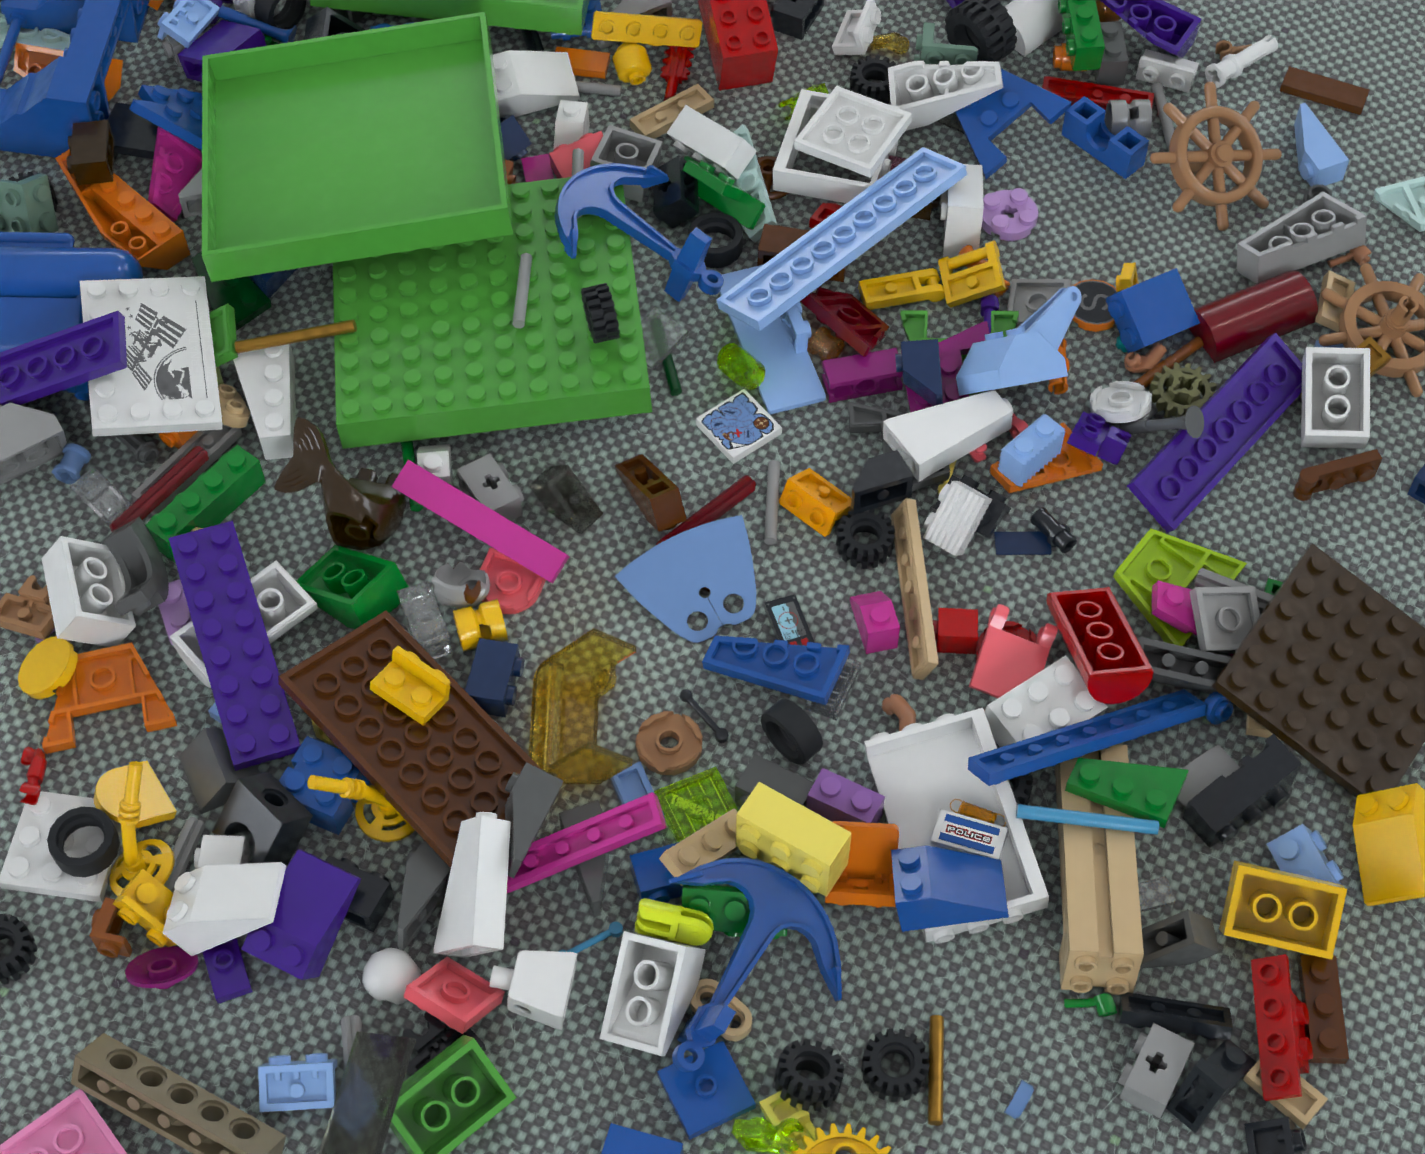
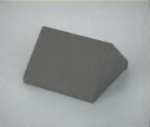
[179,727,260,814]

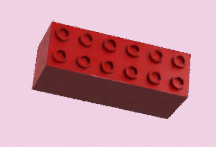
[698,0,778,91]

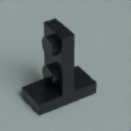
[1166,1040,1257,1133]

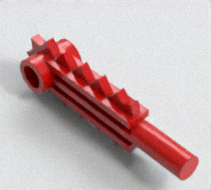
[660,45,696,101]

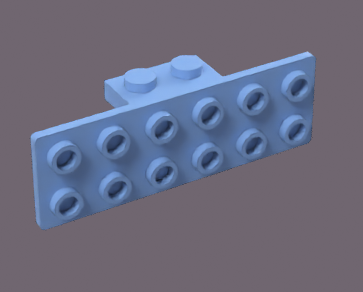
[719,264,826,415]

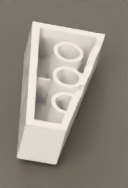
[233,344,296,460]

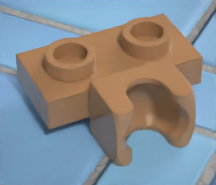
[0,575,55,640]

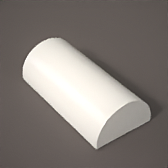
[1005,0,1062,57]
[170,560,318,688]

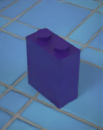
[177,20,267,82]

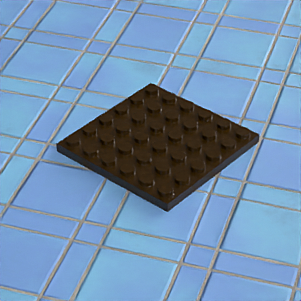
[1211,543,1425,798]

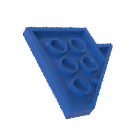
[129,85,202,150]

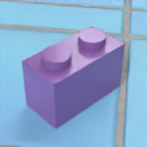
[806,768,885,823]

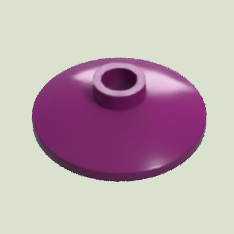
[125,946,199,989]

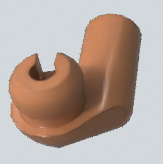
[1124,342,1167,373]
[882,694,916,731]

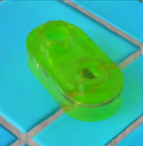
[717,343,765,390]

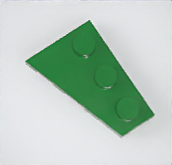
[1065,758,1189,829]

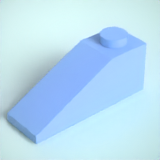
[1294,103,1349,187]

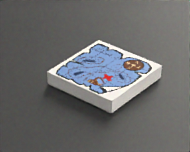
[696,389,782,464]

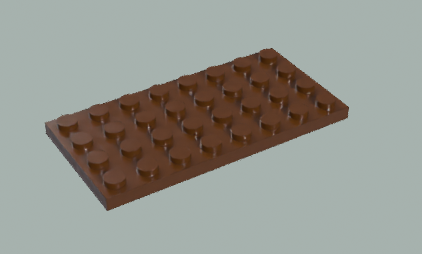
[278,611,559,868]

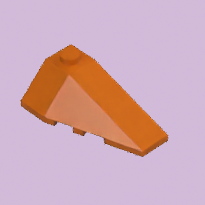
[13,43,123,102]

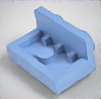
[1266,824,1344,884]

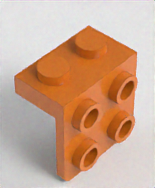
[825,821,899,908]

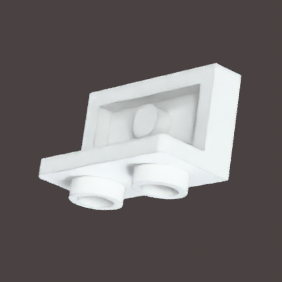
[832,0,881,55]

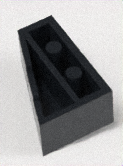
[1182,734,1301,848]

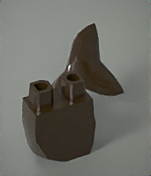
[274,417,406,551]

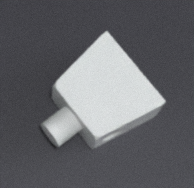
[489,950,577,1030]

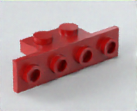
[1251,954,1313,1101]

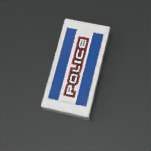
[931,809,1008,859]

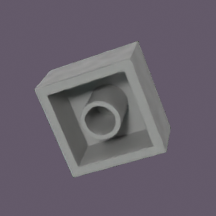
[590,125,663,203]

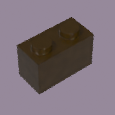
[67,120,115,185]

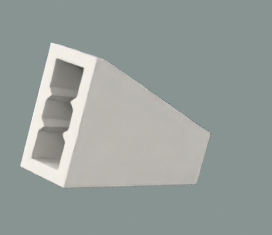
[883,390,1014,482]
[434,812,511,958]

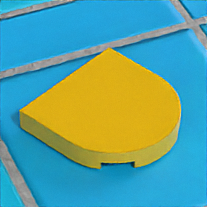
[93,760,177,828]

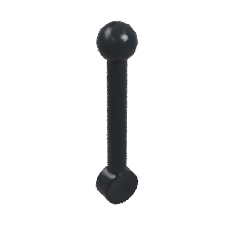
[680,689,729,743]

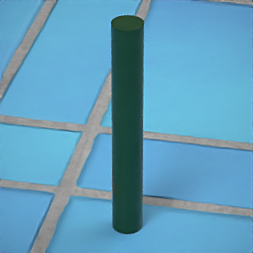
[650,319,682,396]

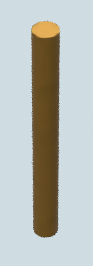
[234,319,357,353]

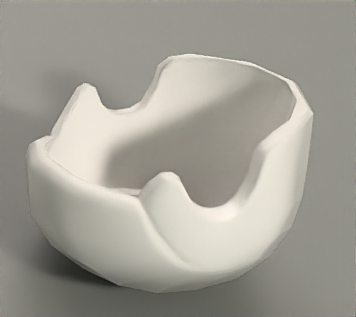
[362,948,421,1005]

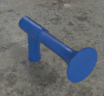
[218,5,297,43]

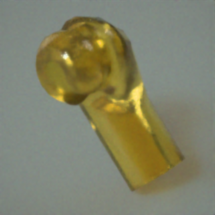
[870,32,910,54]

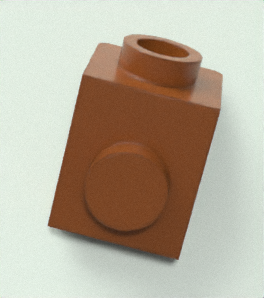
[89,897,133,958]

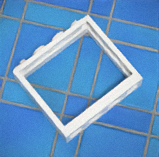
[773,89,901,203]

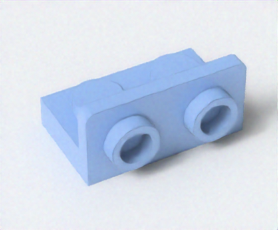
[157,0,220,49]
[258,1053,338,1112]

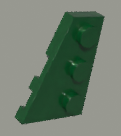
[191,251,272,331]

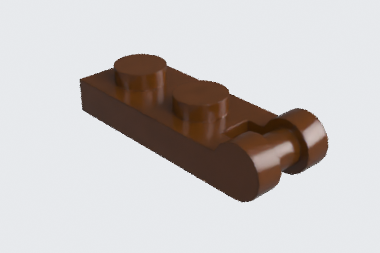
[1293,449,1382,501]

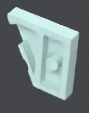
[1374,176,1425,232]

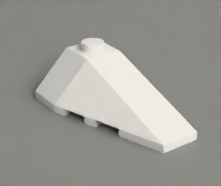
[888,61,1003,131]

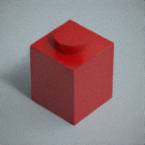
[933,608,978,654]

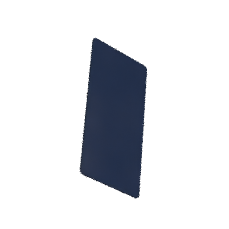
[994,531,1052,555]

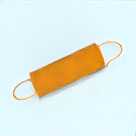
[950,799,1006,827]

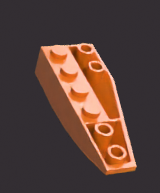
[55,149,190,270]

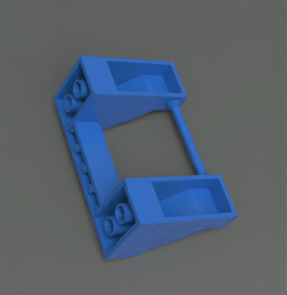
[0,0,149,158]

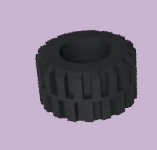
[945,0,1017,62]

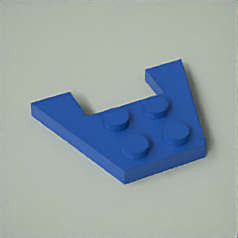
[954,69,1071,179]

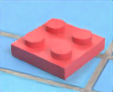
[403,956,505,1034]

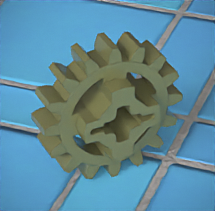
[1149,362,1217,418]

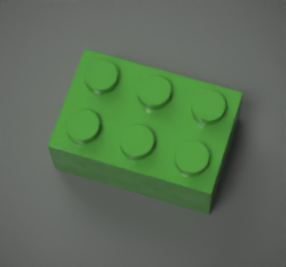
[374,1035,517,1154]

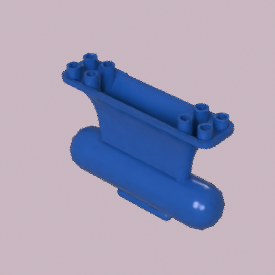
[0,232,143,401]

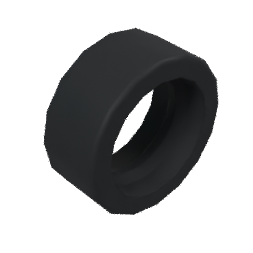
[254,0,307,29]
[688,212,743,268]
[761,699,823,765]
[47,806,120,877]

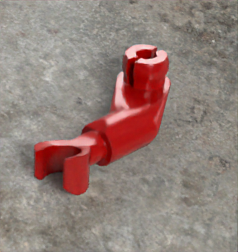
[19,747,47,805]

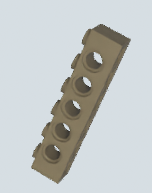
[71,1033,286,1154]

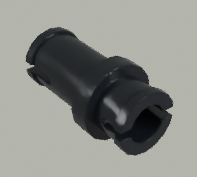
[1030,507,1077,553]

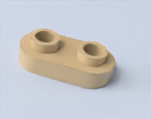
[218,384,250,428]
[690,979,752,1041]

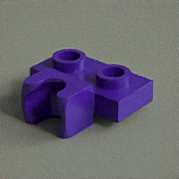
[1067,411,1132,465]

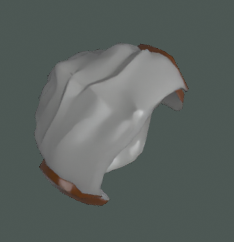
[431,562,490,608]

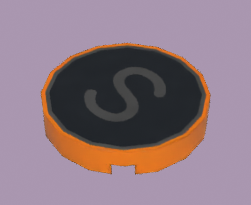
[1071,279,1117,332]

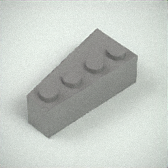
[1237,192,1367,284]

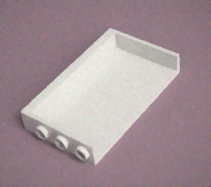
[864,708,1049,944]

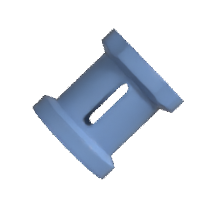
[52,443,91,485]

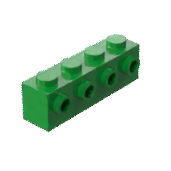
[1058,0,1105,71]
[145,445,266,563]

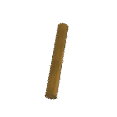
[928,1015,944,1126]

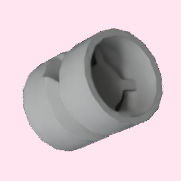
[1106,99,1152,137]

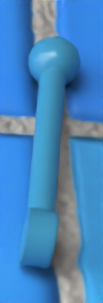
[558,922,623,953]

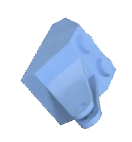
[956,286,1082,396]

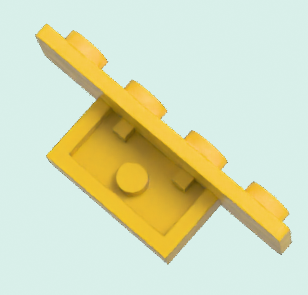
[591,11,703,48]

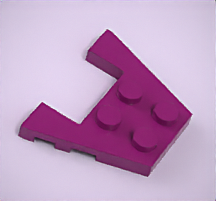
[905,321,1008,432]

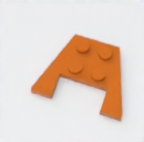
[42,642,177,754]

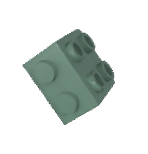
[914,22,978,65]
[0,173,58,233]

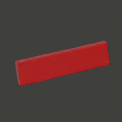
[1042,76,1155,110]

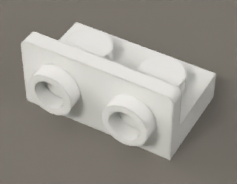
[1135,49,1199,93]

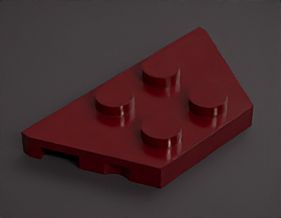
[800,287,890,357]

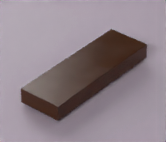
[1280,66,1370,115]

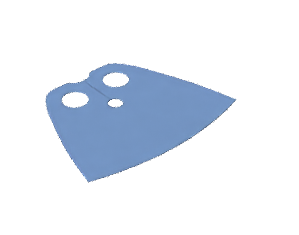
[614,515,756,643]

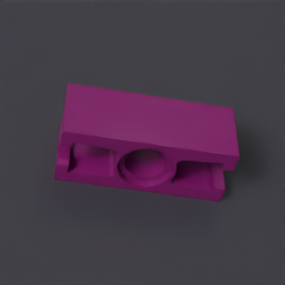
[821,348,903,403]

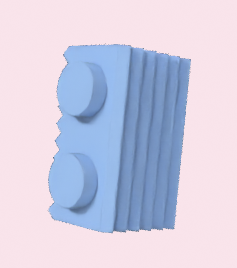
[998,414,1065,487]

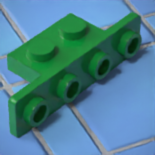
[683,156,765,230]
[682,885,788,940]

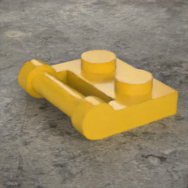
[938,240,1006,308]

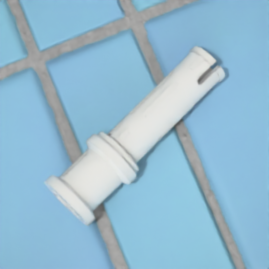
[1205,35,1278,88]

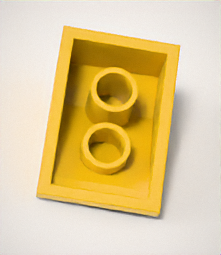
[1353,783,1425,906]

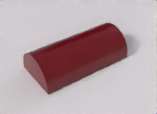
[1189,270,1318,363]

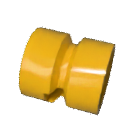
[453,599,508,652]

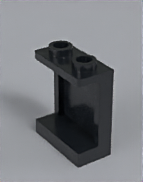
[107,102,158,162]

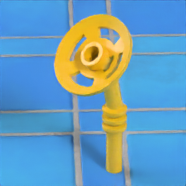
[109,761,175,897]
[307,775,415,842]

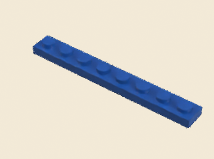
[968,689,1206,786]

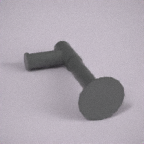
[1119,404,1204,438]

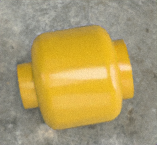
[613,42,652,85]

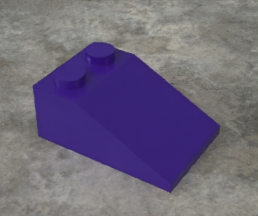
[241,849,361,980]

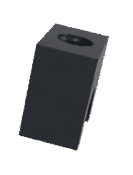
[212,771,313,867]

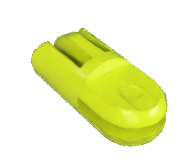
[634,898,714,946]

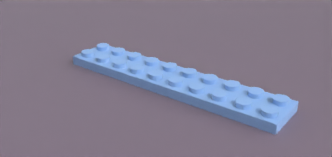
[716,147,967,331]

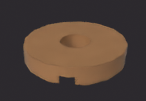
[636,711,703,775]

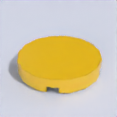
[18,636,78,700]

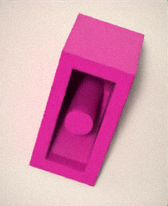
[849,591,900,654]

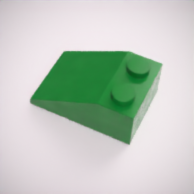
[296,545,411,630]

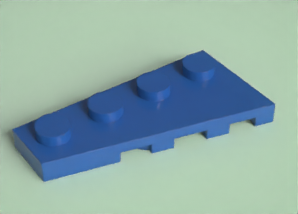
[702,635,850,705]

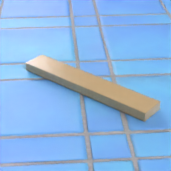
[891,498,939,680]

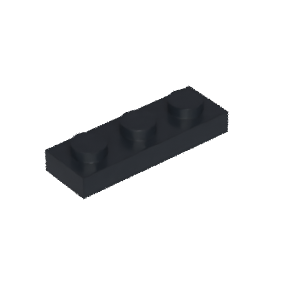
[1119,992,1233,1040]

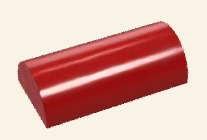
[1046,587,1154,704]

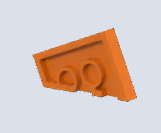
[989,422,1103,493]

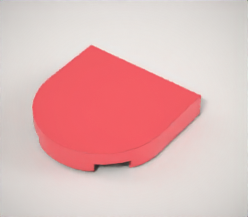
[480,547,546,614]

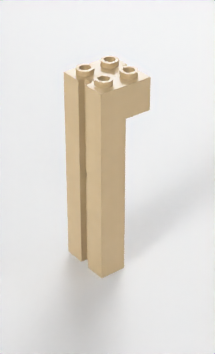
[1055,744,1144,995]

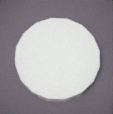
[1090,381,1152,423]

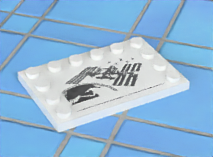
[80,276,222,437]

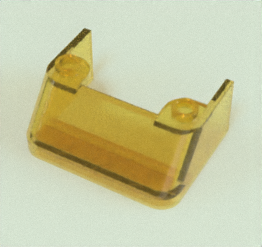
[529,628,637,785]

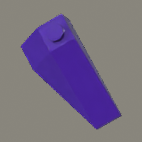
[1100,0,1202,58]

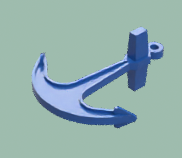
[555,163,724,302]
[668,858,842,1072]

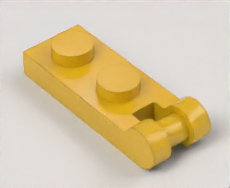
[858,268,945,310]

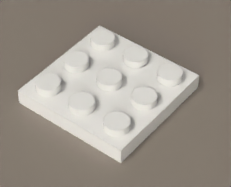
[794,86,912,178]
[0,791,122,902]

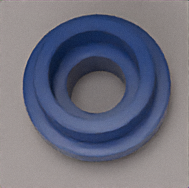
[1204,692,1233,725]

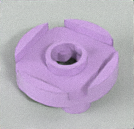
[982,188,1038,241]

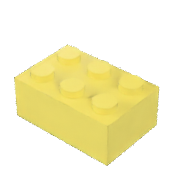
[736,782,852,897]

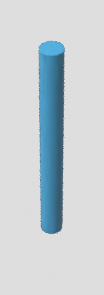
[1016,804,1159,835]

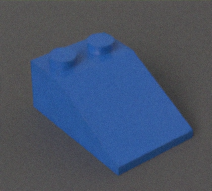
[891,845,1009,932]

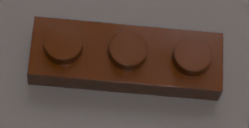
[1297,955,1349,1064]

